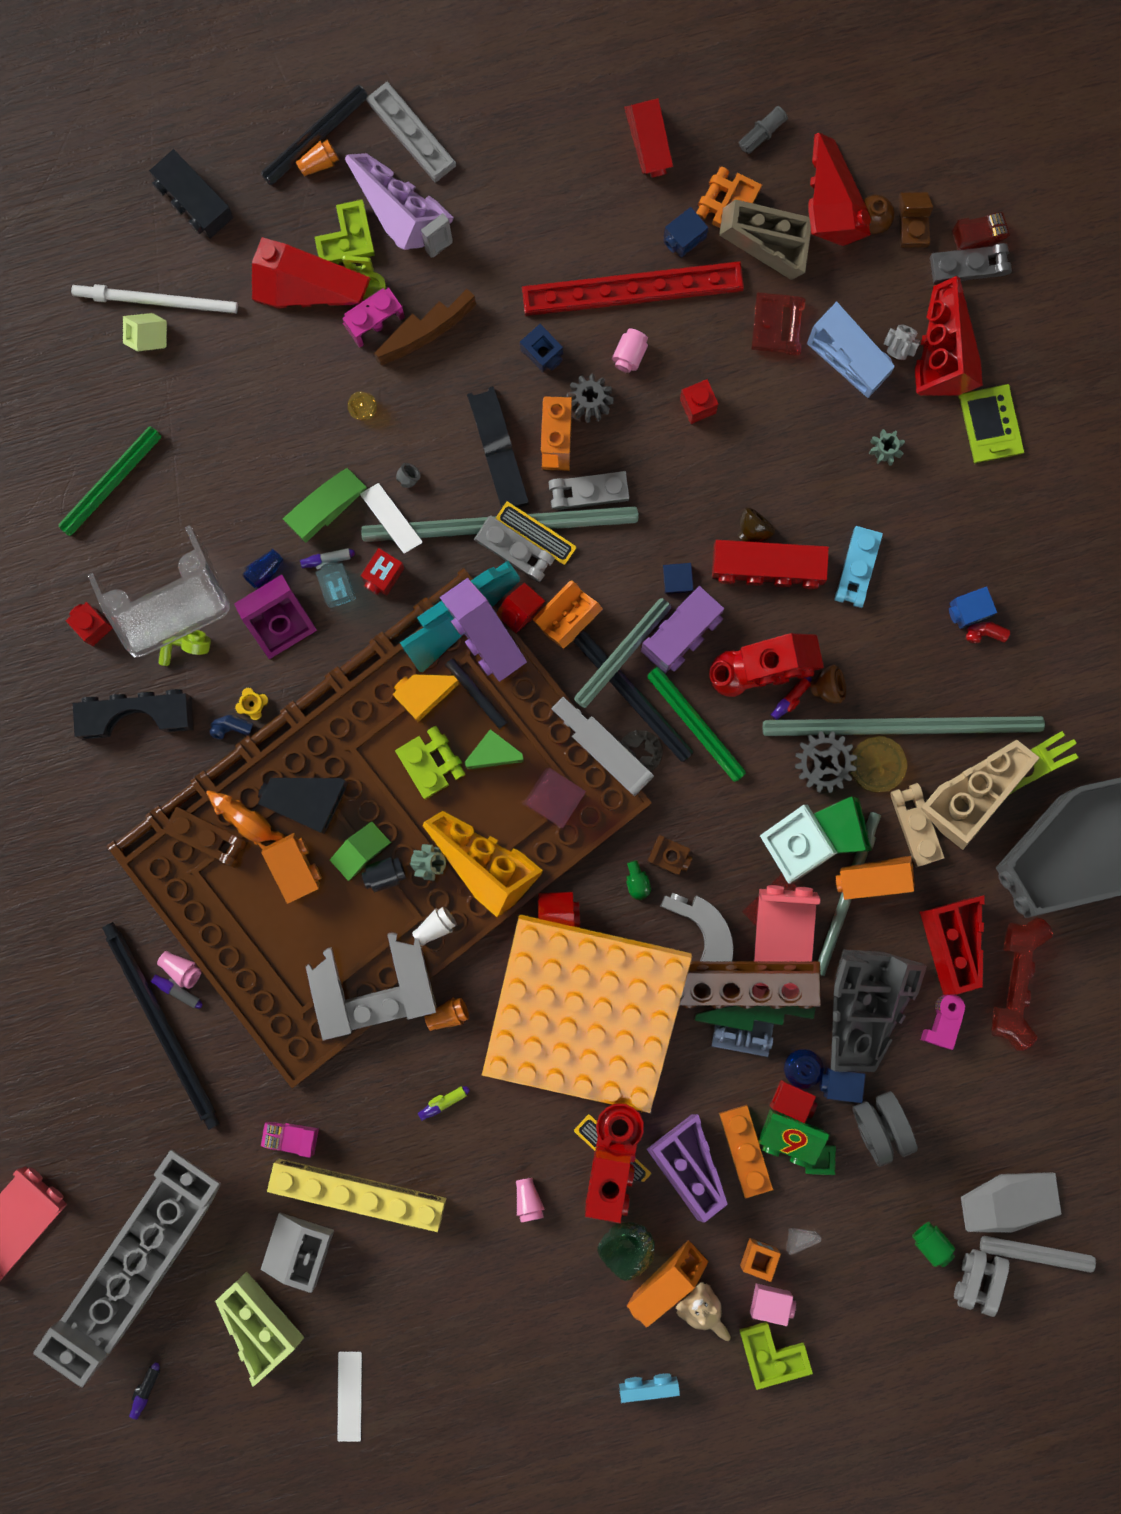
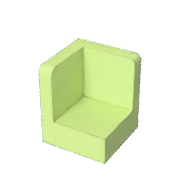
[123,313,167,351]

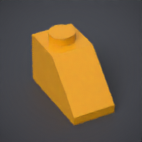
[393,675,459,722]

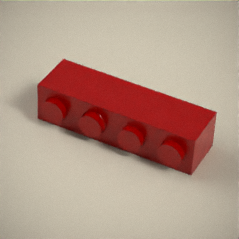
[712,540,829,589]

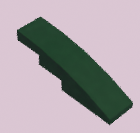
[693,1006,816,1031]

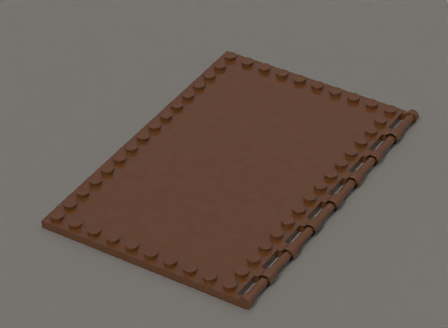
[107,568,652,1088]

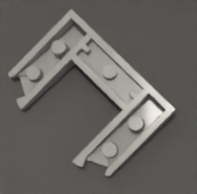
[306,933,436,1040]

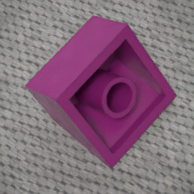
[234,575,317,659]

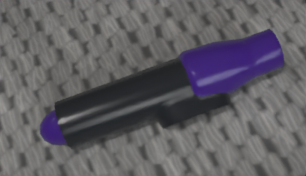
[129,1363,160,1420]

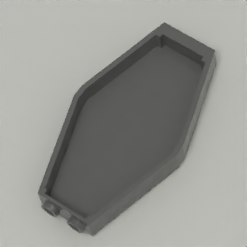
[996,778,1121,918]

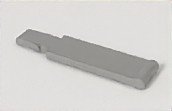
[551,697,654,797]

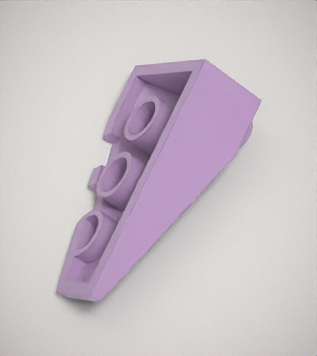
[345,153,454,250]

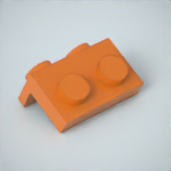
[533,580,603,649]

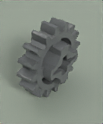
[795,731,857,793]

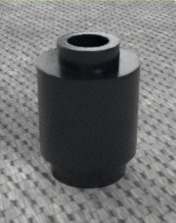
[362,857,406,893]

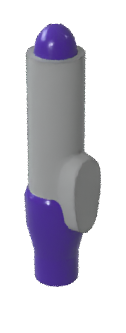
[300,548,355,569]

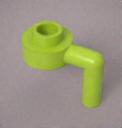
[159,630,211,666]

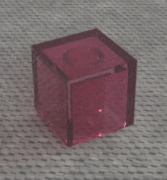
[523,768,586,828]

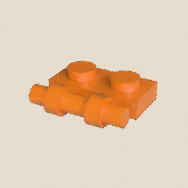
[696,167,762,228]

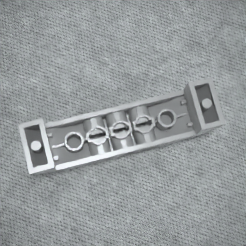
[33,1149,221,1388]

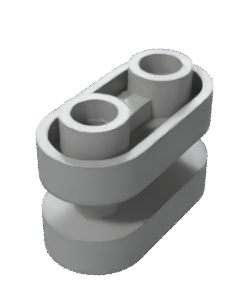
[954,1249,1009,1317]

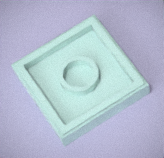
[760,805,837,884]

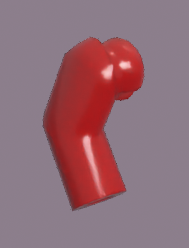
[966,621,1010,644]

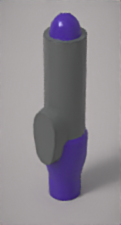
[151,975,203,1009]

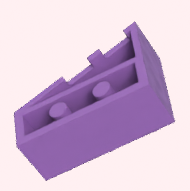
[641,586,724,674]

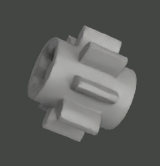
[884,325,920,360]

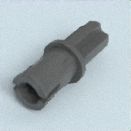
[739,106,788,154]

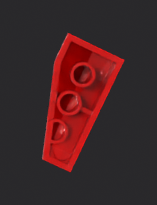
[808,133,871,246]

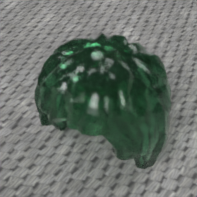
[597,1222,655,1281]

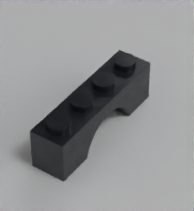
[72,689,194,740]

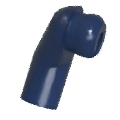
[210,715,253,739]

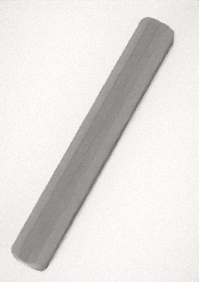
[980,1236,1096,1273]

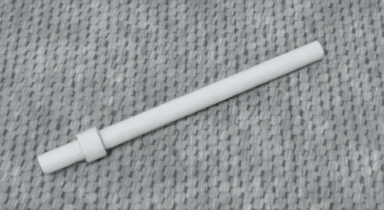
[71,284,238,313]

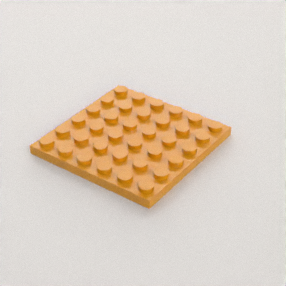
[482,914,692,1113]

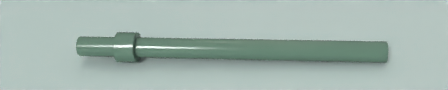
[818,812,881,976]

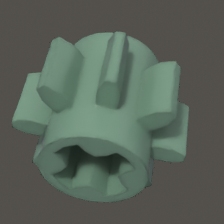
[869,429,905,466]
[410,844,446,881]

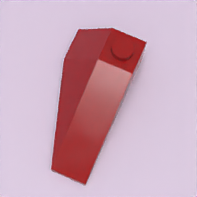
[252,237,371,308]
[915,276,983,395]

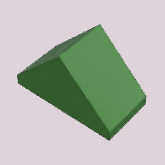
[465,729,524,769]
[330,822,391,881]

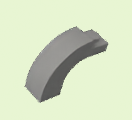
[660,893,733,961]

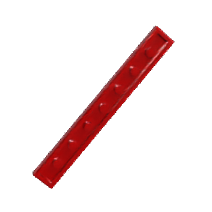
[522,261,744,316]

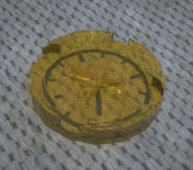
[850,736,907,793]

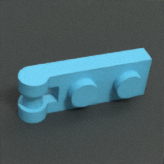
[835,526,883,608]

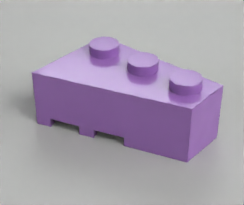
[440,578,527,682]
[647,1114,728,1222]

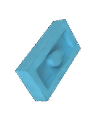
[619,1374,680,1403]

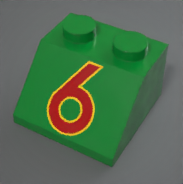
[758,1109,829,1167]

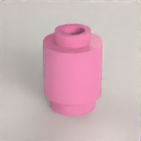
[612,329,648,373]

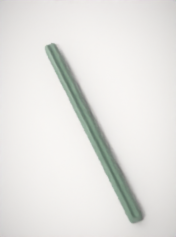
[361,507,638,542]
[762,716,1045,736]

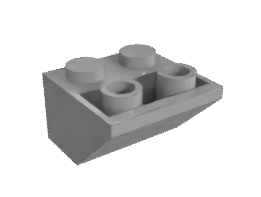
[261,1212,334,1293]

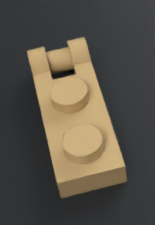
[890,783,944,867]

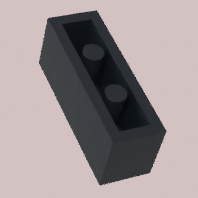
[149,149,234,239]

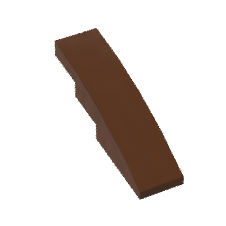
[374,289,476,365]

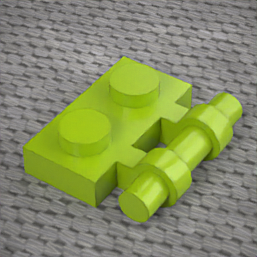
[395,726,466,800]

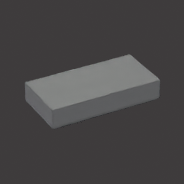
[421,213,453,258]

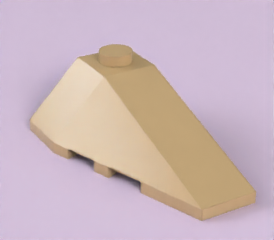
[921,740,1040,850]

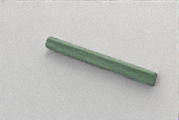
[574,598,671,708]

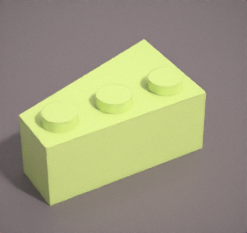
[216,1272,304,1387]

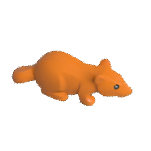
[207,791,286,849]

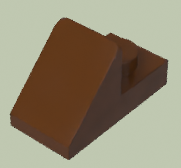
[899,192,933,248]

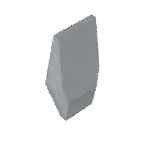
[961,1172,1061,1232]

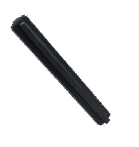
[261,85,368,185]

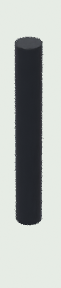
[445,658,508,730]

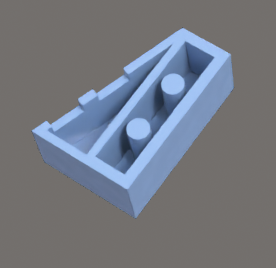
[807,301,895,398]

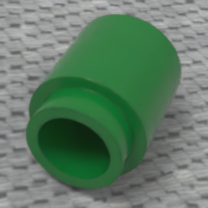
[912,1222,956,1267]

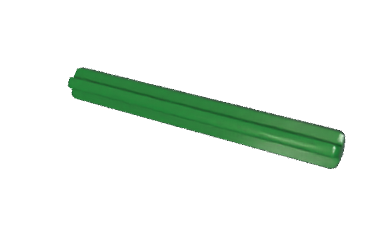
[58,426,161,536]
[647,667,746,782]

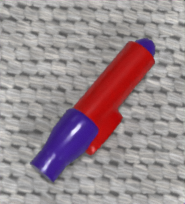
[771,677,812,720]

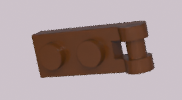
[163,807,248,868]

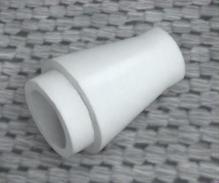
[412,906,457,946]

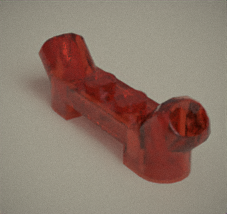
[992,917,1053,1051]

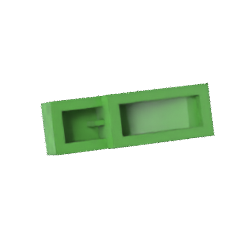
[283,468,367,543]

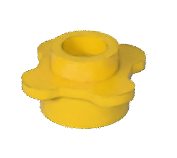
[235,688,268,720]

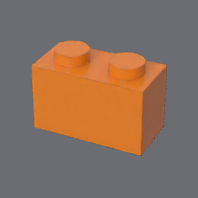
[261,833,322,904]

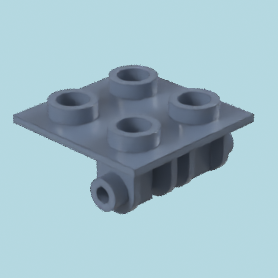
[712,1020,774,1057]

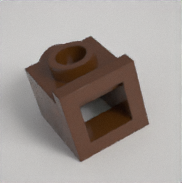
[647,835,693,876]

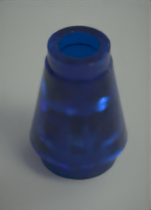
[242,549,284,590]

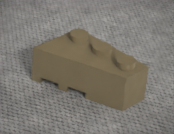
[719,199,811,280]

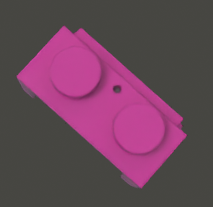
[343,288,405,348]

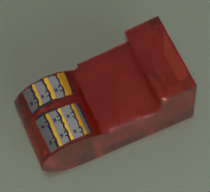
[952,212,1010,250]

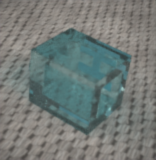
[316,562,356,608]

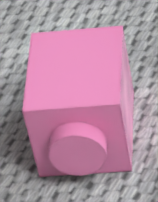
[750,1283,796,1326]

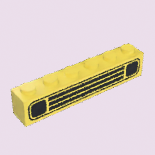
[267,1159,446,1232]

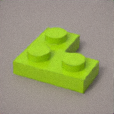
[315,200,375,264]
[739,1322,813,1390]

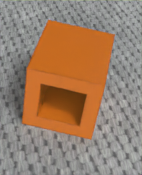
[740,1238,781,1282]

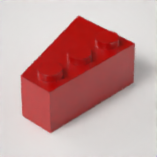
[920,895,985,995]

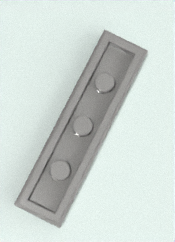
[366,82,456,183]

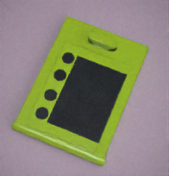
[958,384,1024,464]

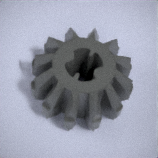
[566,374,614,423]

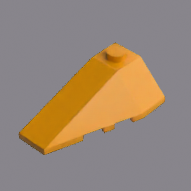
[423,811,543,917]

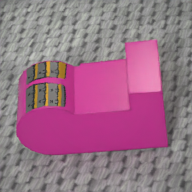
[920,995,965,1050]
[261,1122,319,1158]

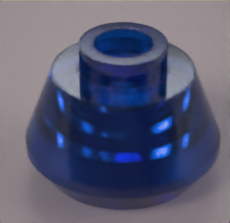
[784,1049,824,1089]

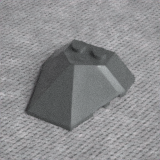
[831,949,927,1072]

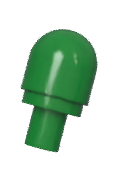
[626,860,651,900]

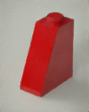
[624,98,673,178]

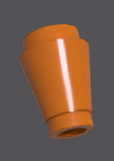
[296,140,339,177]
[424,998,469,1031]

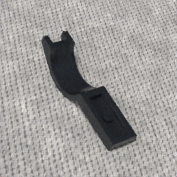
[467,386,529,509]

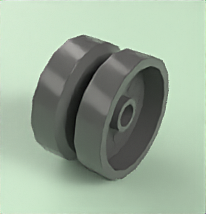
[853,1091,918,1167]

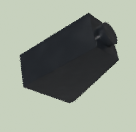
[258,778,349,834]

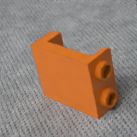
[541,397,572,471]

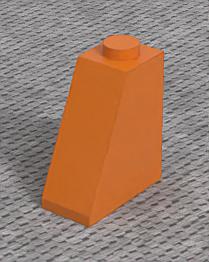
[836,856,915,900]
[627,1240,709,1328]

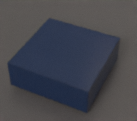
[663,563,693,594]

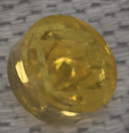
[348,392,377,420]

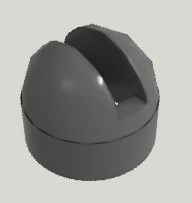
[396,463,421,488]

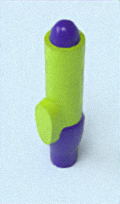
[418,1086,470,1121]

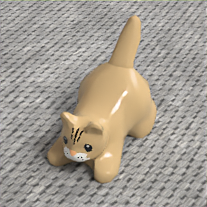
[676,1282,731,1341]

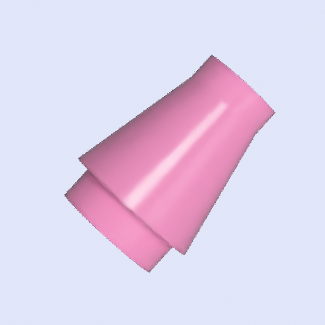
[157,951,202,989]
[516,1178,545,1223]

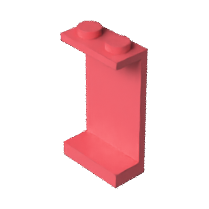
[754,885,820,989]
[0,1166,68,1281]

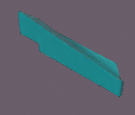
[400,561,520,672]

